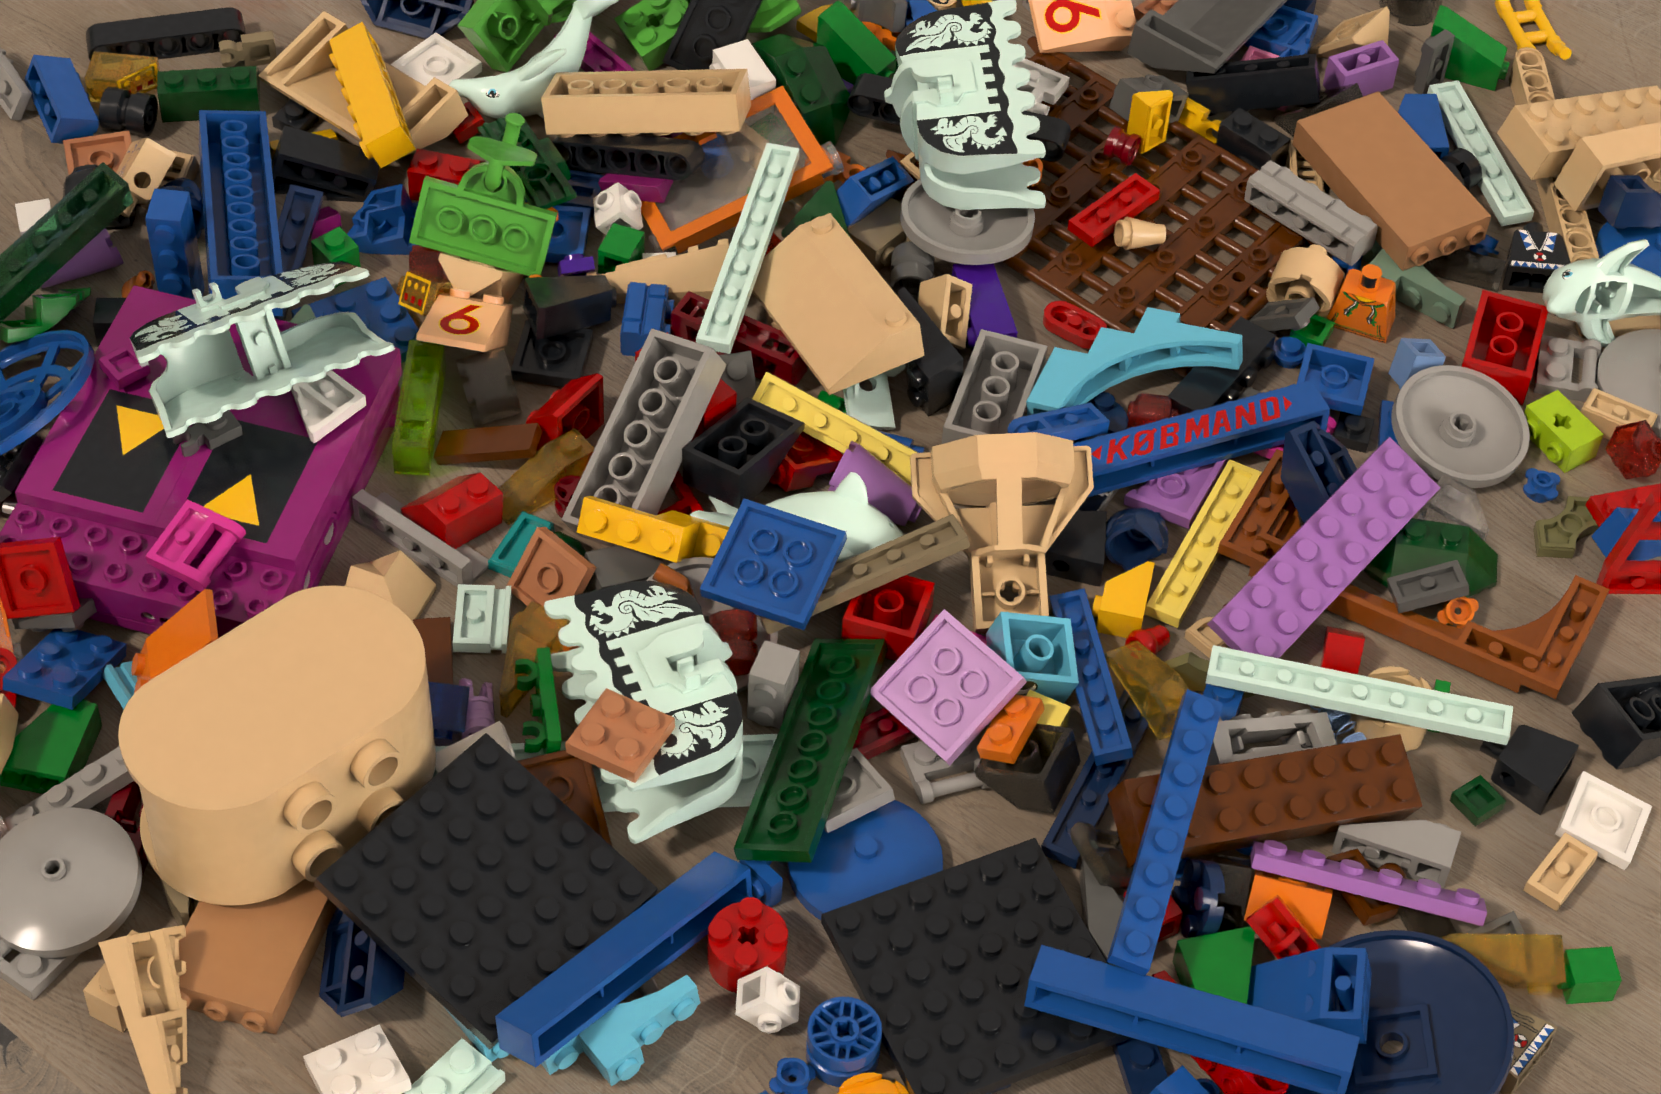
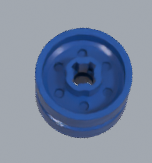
[806,997,882,1087]

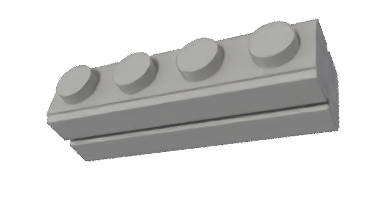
[1244,160,1378,266]

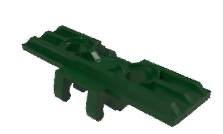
[477,112,577,209]

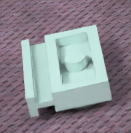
[453,584,512,654]
[404,1038,506,1094]

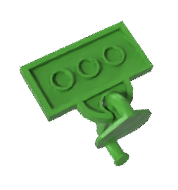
[409,113,558,276]

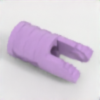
[459,678,495,739]

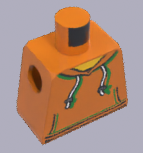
[1326,264,1396,344]

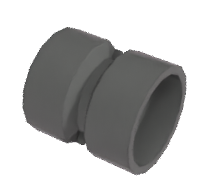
[889,241,935,303]

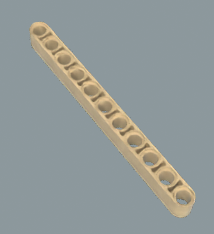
[1509,47,1599,263]

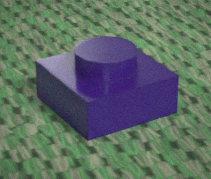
[557,253,595,277]

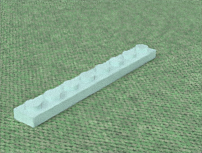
[696,143,799,354]
[1205,645,1513,745]

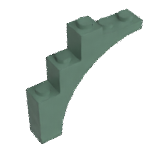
[1362,240,1466,329]

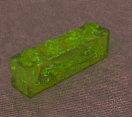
[392,340,446,476]

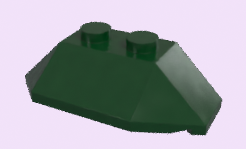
[752,33,850,158]
[1363,518,1498,597]

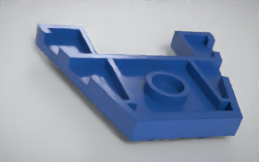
[1245,5,1318,57]

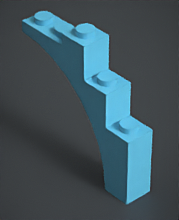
[1026,307,1243,416]
[443,975,700,1086]

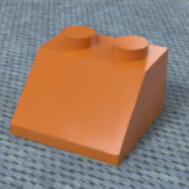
[1244,869,1333,940]

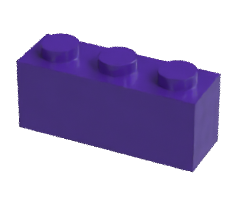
[952,263,1018,351]

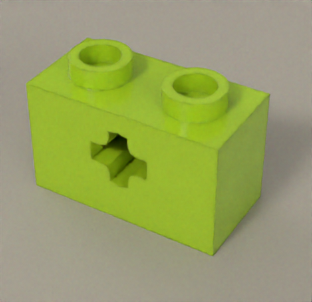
[1524,390,1604,473]

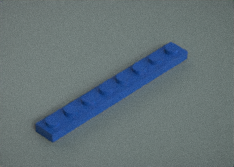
[1107,689,1223,977]

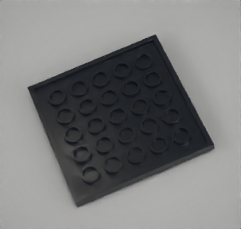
[314,733,658,1049]
[821,838,1131,1094]

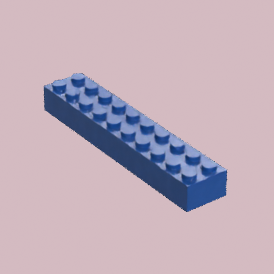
[199,110,283,316]

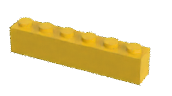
[329,21,416,168]

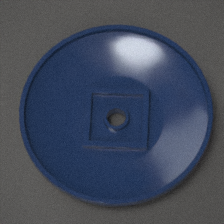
[1286,930,1515,1094]

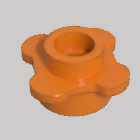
[1437,596,1479,629]

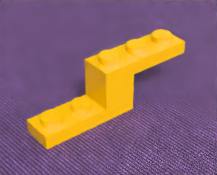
[576,496,730,563]

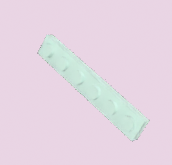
[1427,80,1534,226]

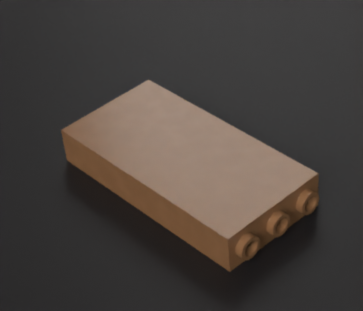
[1292,91,1491,271]
[179,849,350,1035]

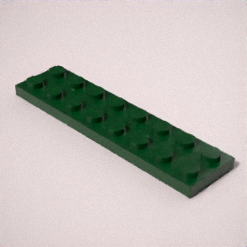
[734,638,888,863]

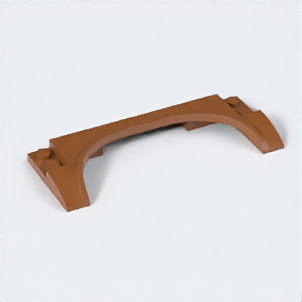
[1217,449,1610,699]

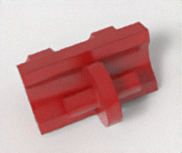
[1246,895,1322,959]

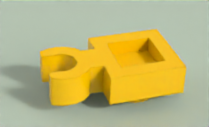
[1178,97,1222,144]

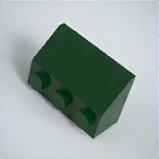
[157,66,260,123]

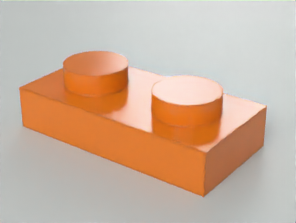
[977,694,1045,764]

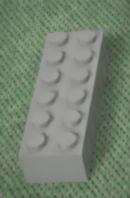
[561,328,726,547]

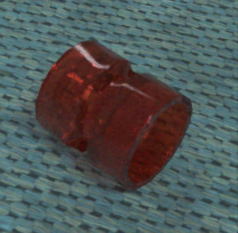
[709,609,758,676]

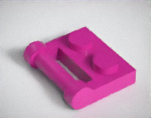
[145,499,246,592]

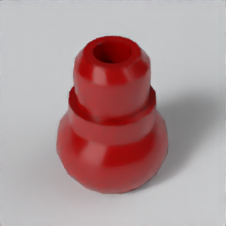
[1125,625,1170,663]

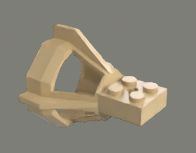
[910,432,1094,634]

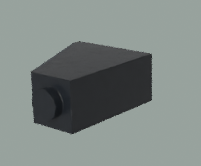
[523,275,617,339]

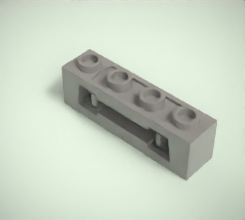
[1206,709,1337,766]

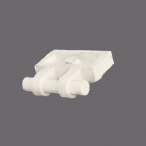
[1013,58,1070,115]

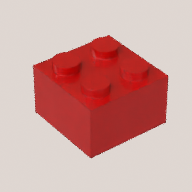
[841,575,935,661]

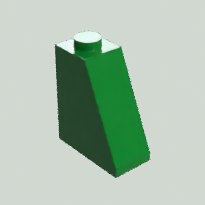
[817,0,896,86]
[1430,5,1510,91]
[0,699,102,794]
[1172,926,1255,1004]

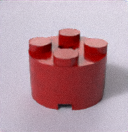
[707,897,788,993]

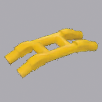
[1495,0,1572,60]

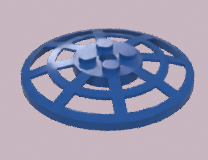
[0,330,95,455]

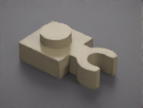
[218,30,277,67]

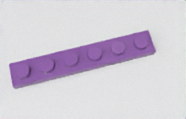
[1250,840,1487,926]

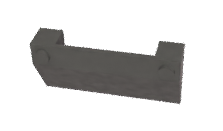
[1127,0,1288,74]

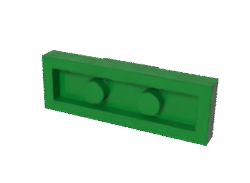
[514,647,562,754]

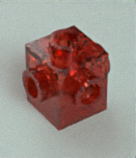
[1605,420,1661,480]

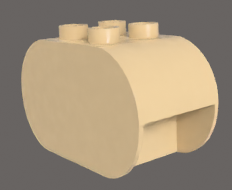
[118,585,436,905]

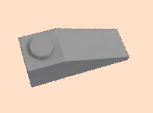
[1332,820,1461,888]

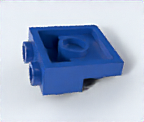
[1297,343,1375,416]

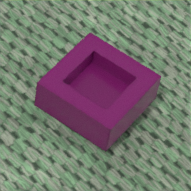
[99,343,151,390]

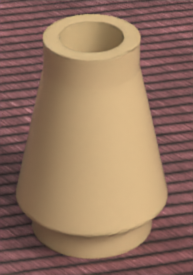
[1114,217,1166,250]

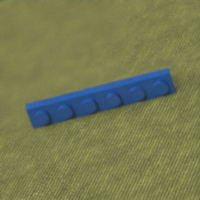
[1049,588,1133,766]

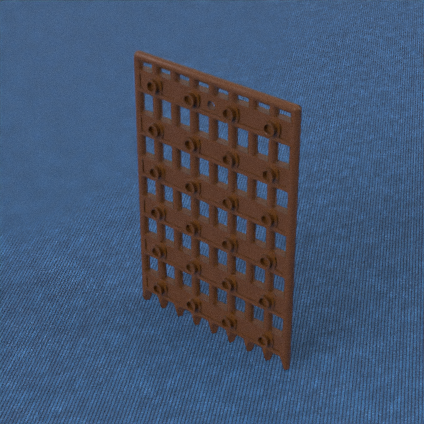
[866,36,1314,377]

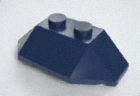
[360,0,475,40]
[1281,421,1357,523]
[319,907,405,1017]

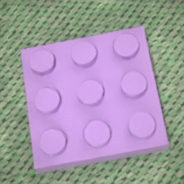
[870,609,1027,766]

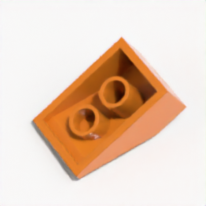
[131,589,218,693]

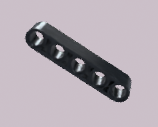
[86,7,246,66]
[552,133,705,180]

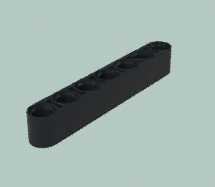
[847,73,1071,162]

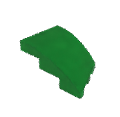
[0,287,91,343]

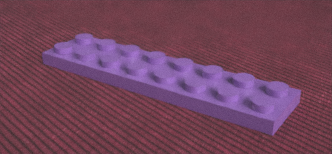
[1207,437,1440,658]

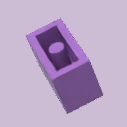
[1323,40,1399,105]

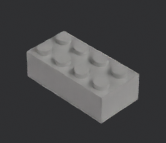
[942,329,1048,444]

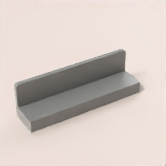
[352,489,489,588]

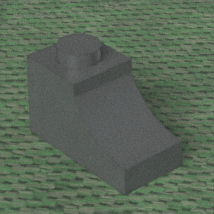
[844,0,907,33]

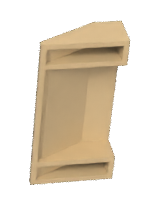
[258,11,468,160]
[752,213,925,395]

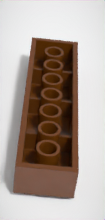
[1107,734,1423,868]

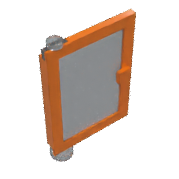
[641,85,845,254]

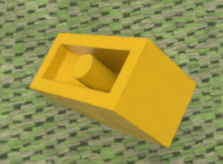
[1092,561,1155,638]

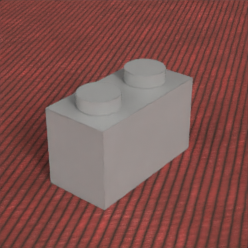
[747,640,800,729]

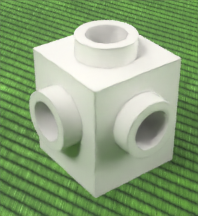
[593,182,643,235]
[735,966,800,1034]

